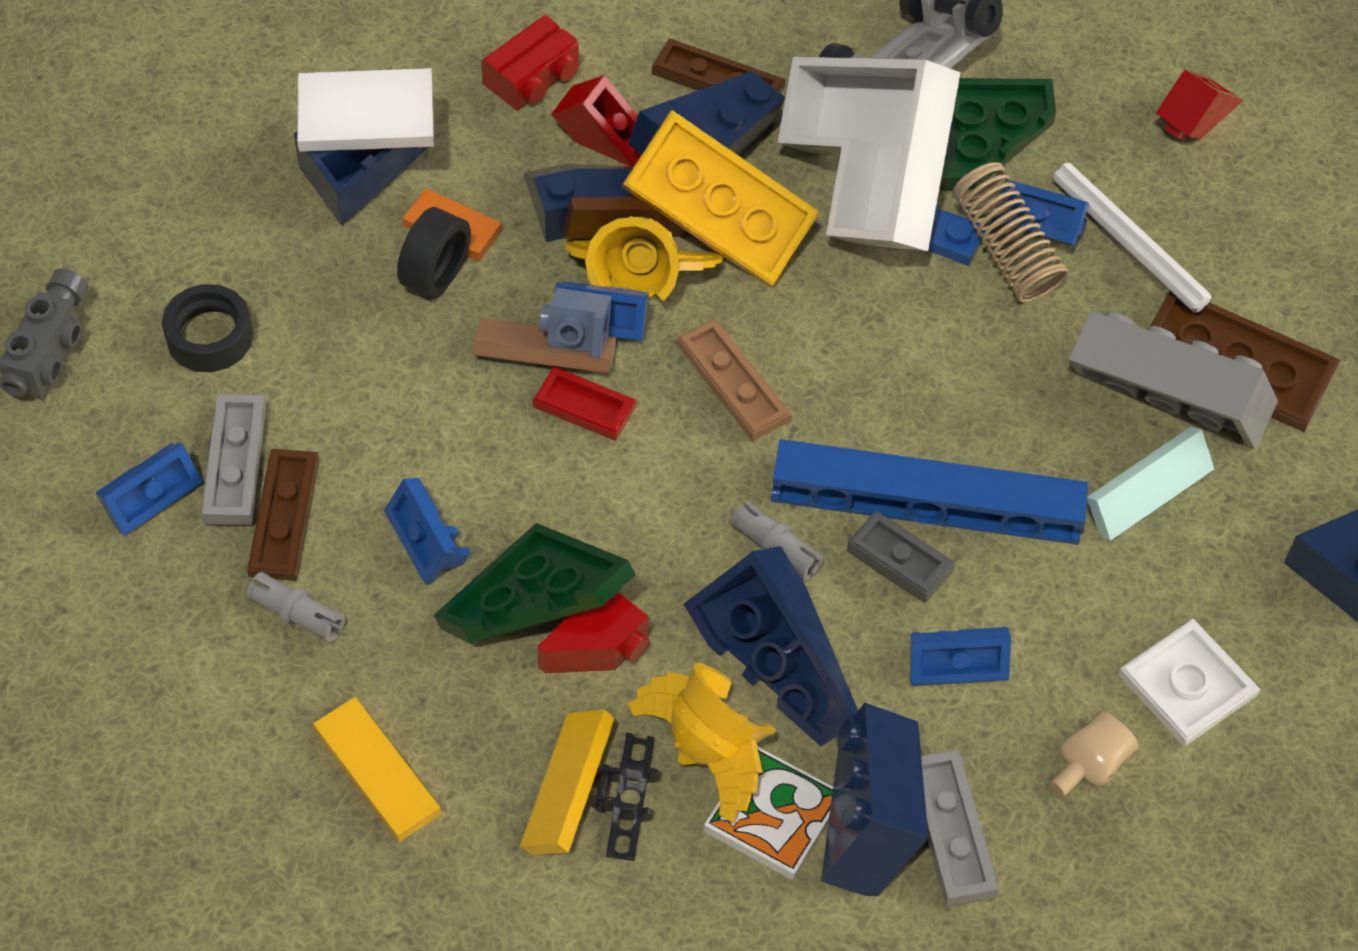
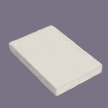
[297,68,434,152]

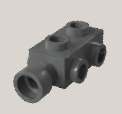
[0,268,88,400]

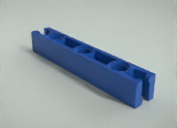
[771,439,1088,545]

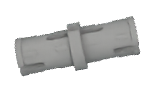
[731,501,824,581]
[246,572,345,643]

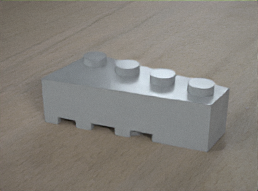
[1069,311,1278,449]

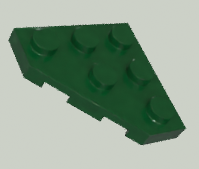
[939,78,1056,189]
[433,523,636,643]

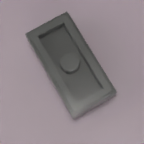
[847,510,955,603]

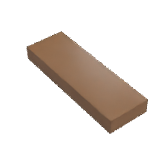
[472,318,617,374]
[677,318,792,442]

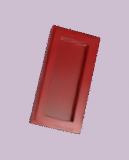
[532,366,637,441]

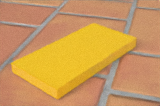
[621,110,819,287]

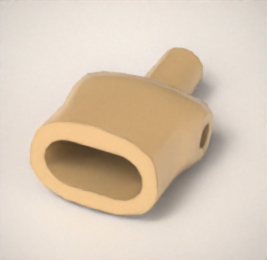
[1049,711,1138,798]

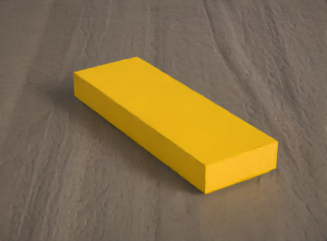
[313,697,441,842]
[520,709,615,855]

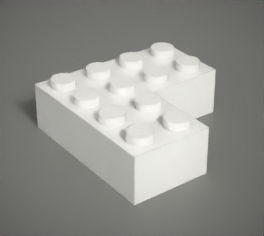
[777,57,960,251]

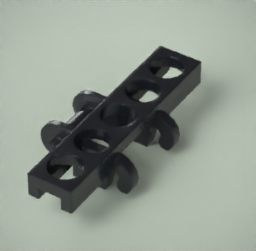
[587,733,659,861]

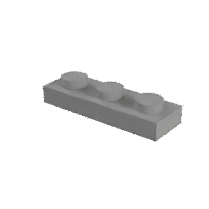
[202,394,266,525]
[921,749,999,907]

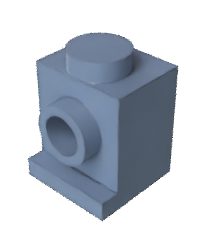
[539,288,611,359]

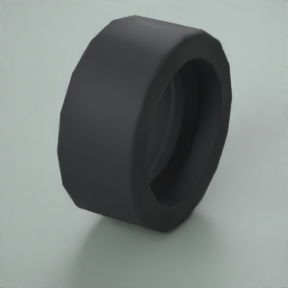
[397,206,471,299]
[161,284,253,373]

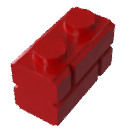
[481,15,579,111]

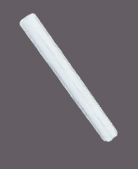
[1053,163,1211,312]

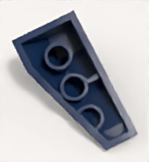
[524,164,636,242]
[683,546,858,746]

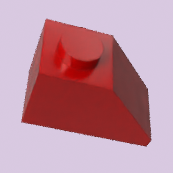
[1156,69,1243,141]
[551,75,641,167]
[537,592,649,674]

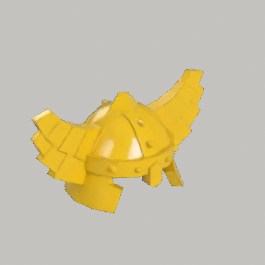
[564,216,723,301]
[627,662,776,823]

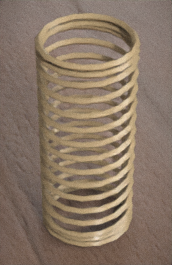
[953,162,1068,303]

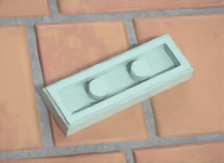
[1087,426,1214,541]

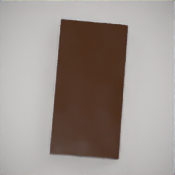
[1148,291,1340,432]

